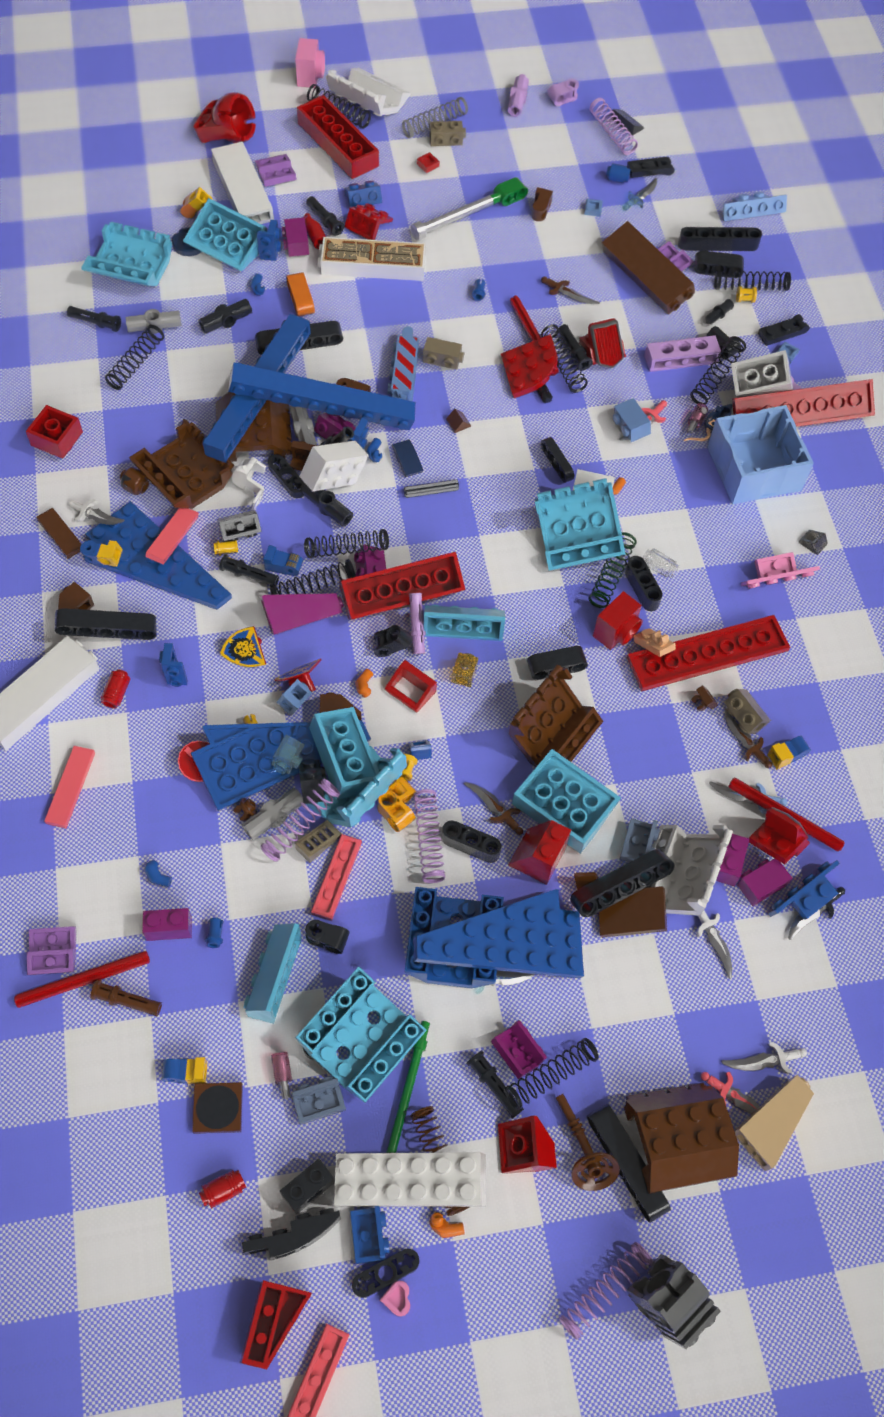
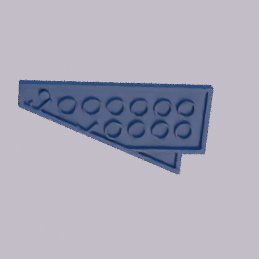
[83,501,232,610]
[191,720,371,811]
[413,889,584,979]

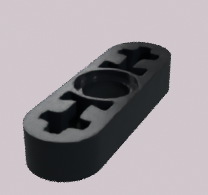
[541,437,574,483]
[268,454,305,498]
[352,1248,419,1298]

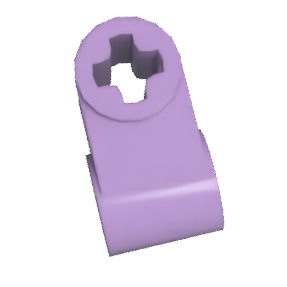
[548,79,579,106]

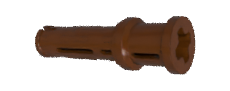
[90,979,162,1017]

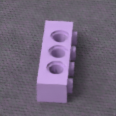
[644,336,721,372]

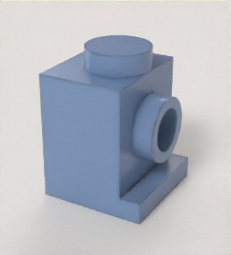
[276,679,312,716]

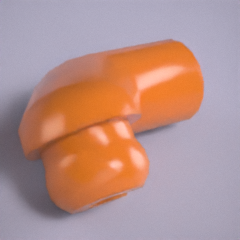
[613,477,626,495]
[355,669,373,698]
[429,1212,465,1238]

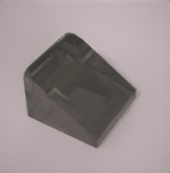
[799,530,828,555]

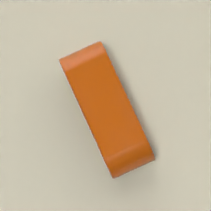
[286,272,315,316]

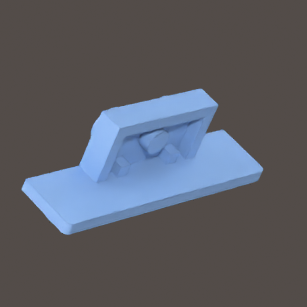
[723,192,787,221]

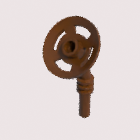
[556,1094,620,1191]

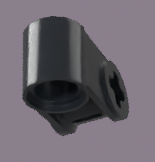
[373,625,412,657]
[305,920,350,954]

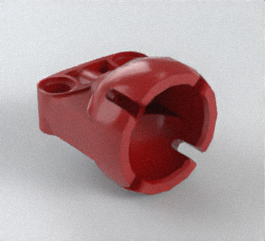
[193,92,256,143]

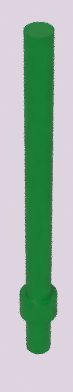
[386,1021,430,1153]

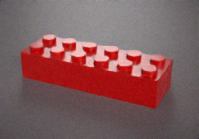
[297,95,379,179]
[339,551,466,620]

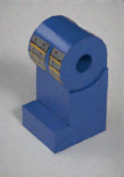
[264,545,303,576]

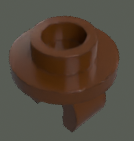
[233,798,257,821]

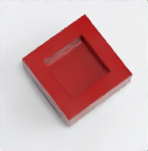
[417,152,440,173]

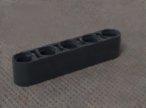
[678,227,762,251]
[255,321,344,355]
[55,608,157,640]
[570,849,675,917]
[587,1104,671,1223]

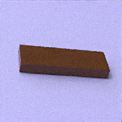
[36,508,82,559]

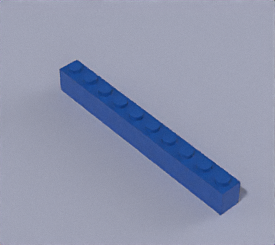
[202,314,311,463]
[228,362,416,430]

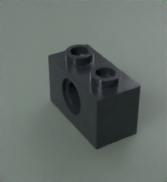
[280,1159,335,1215]

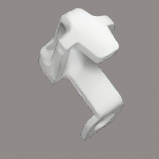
[232,457,266,510]

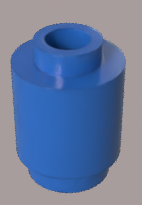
[606,163,631,183]

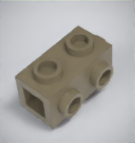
[429,121,466,146]
[423,337,465,370]
[724,689,771,734]

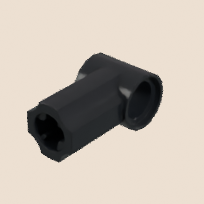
[706,326,742,360]

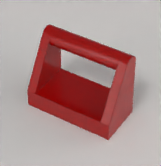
[384,660,437,713]

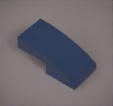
[392,439,424,478]

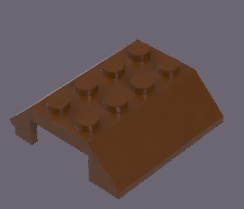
[216,392,292,462]
[129,422,234,509]
[509,664,603,767]
[624,1083,739,1194]

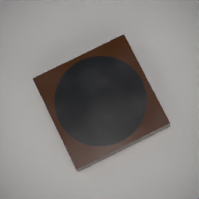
[192,1082,243,1134]

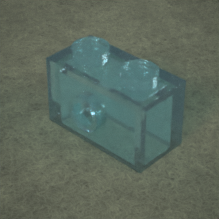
[271,735,305,774]

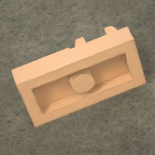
[634,628,676,657]

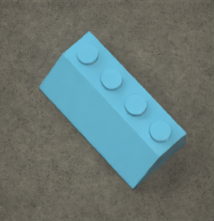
[424,605,505,641]
[309,707,379,799]
[244,923,302,1024]

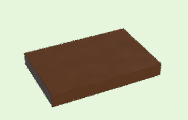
[599,886,667,938]

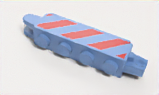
[388,326,419,401]

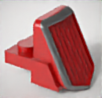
[579,318,626,368]
[749,807,810,865]

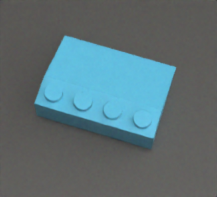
[183,198,268,272]
[512,749,621,854]

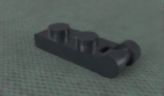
[627,157,675,178]
[758,314,810,346]

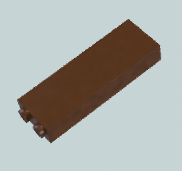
[601,221,695,315]

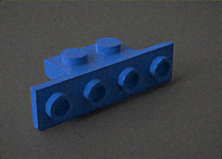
[768,860,840,920]

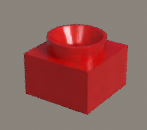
[26,405,83,459]
[593,591,643,650]

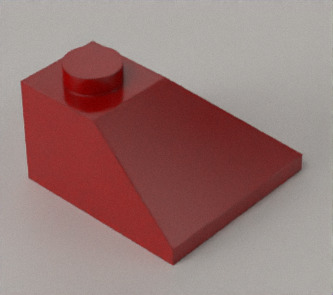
[498,1115,557,1174]

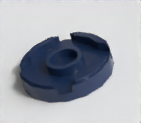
[172,227,202,257]

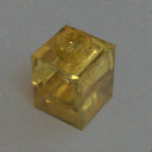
[452,652,478,688]

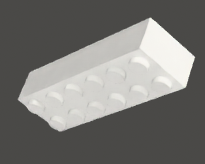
[334,1152,486,1207]

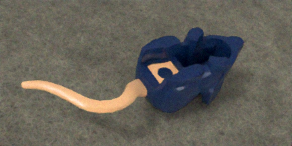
[684,404,733,441]

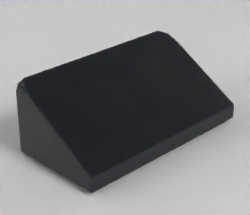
[611,109,644,136]

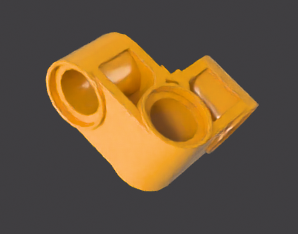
[377,777,417,832]

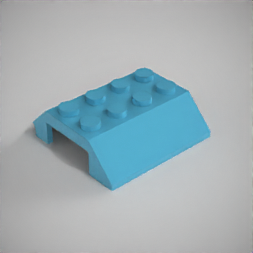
[81,222,172,286]
[535,478,626,571]
[306,746,407,828]

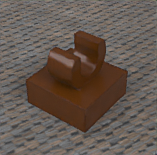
[691,685,718,711]

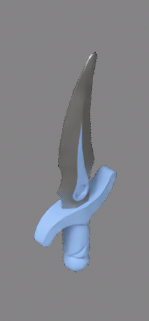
[709,781,787,814]

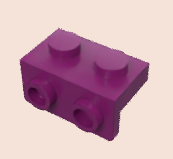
[314,413,356,439]
[354,544,386,577]
[491,1020,547,1079]

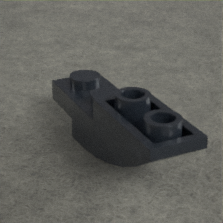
[242,1208,341,1260]

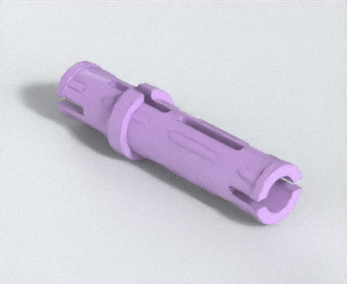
[409,593,426,654]

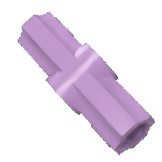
[508,74,529,117]

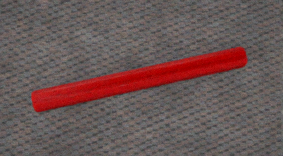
[510,295,559,376]
[728,778,845,851]
[14,951,150,1008]

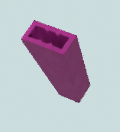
[260,593,344,635]

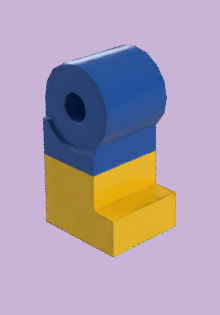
[80,540,123,567]
[767,736,811,770]
[161,1057,208,1084]

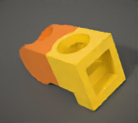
[180,187,212,218]

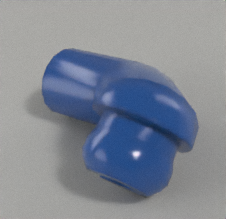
[250,273,265,296]
[366,438,382,462]
[144,860,172,888]

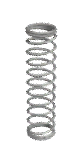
[402,97,468,138]

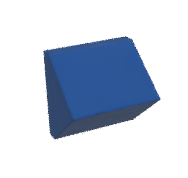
[408,740,432,760]

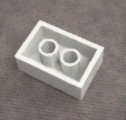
[731,350,793,398]
[300,441,368,491]

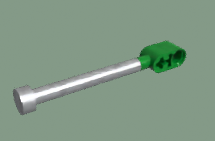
[410,177,528,241]

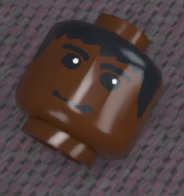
[120,467,149,495]

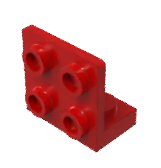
[345,203,393,240]

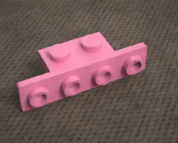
[741,552,820,589]

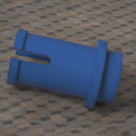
[472,279,486,301]
[205,918,224,948]

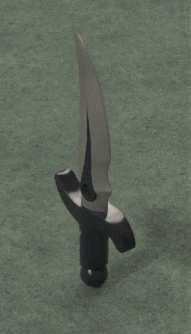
[788,887,845,940]

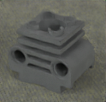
[627,1254,721,1349]

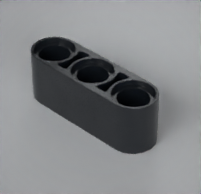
[694,251,744,278]
[625,556,663,612]
[527,646,588,680]
[442,820,502,863]

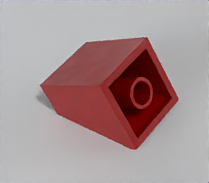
[508,820,571,885]

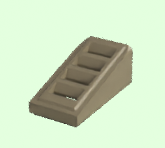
[295,820,342,863]

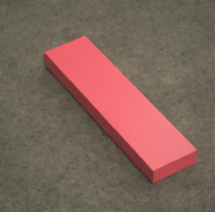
[146,508,199,565]
[44,746,95,829]
[311,834,362,921]
[287,1323,350,1417]

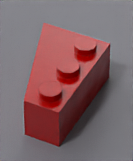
[240,1280,312,1370]

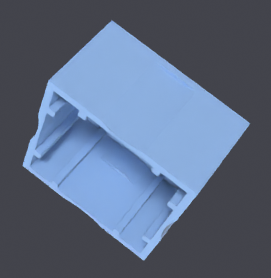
[707,405,814,505]

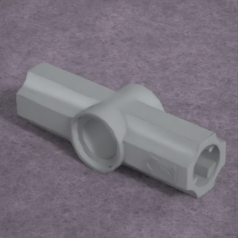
[125,309,182,334]
[289,406,317,445]
[241,788,303,840]

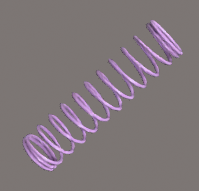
[589,98,638,155]
[260,779,340,862]
[413,789,446,883]
[559,1242,653,1340]

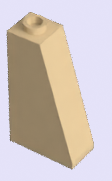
[734,1075,814,1171]

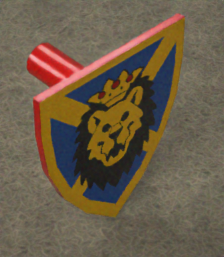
[220,626,266,667]
[274,658,321,692]

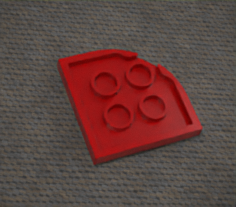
[501,334,558,399]

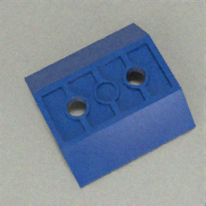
[404,887,504,989]

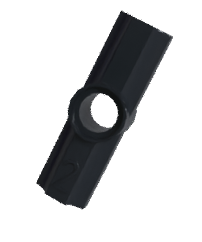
[198,299,252,334]
[301,483,353,526]

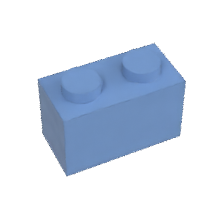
[613,398,651,442]

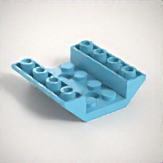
[295,967,427,1103]

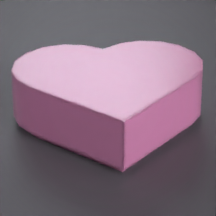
[380,1280,410,1317]

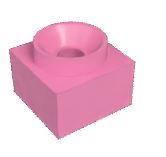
[295,38,325,88]

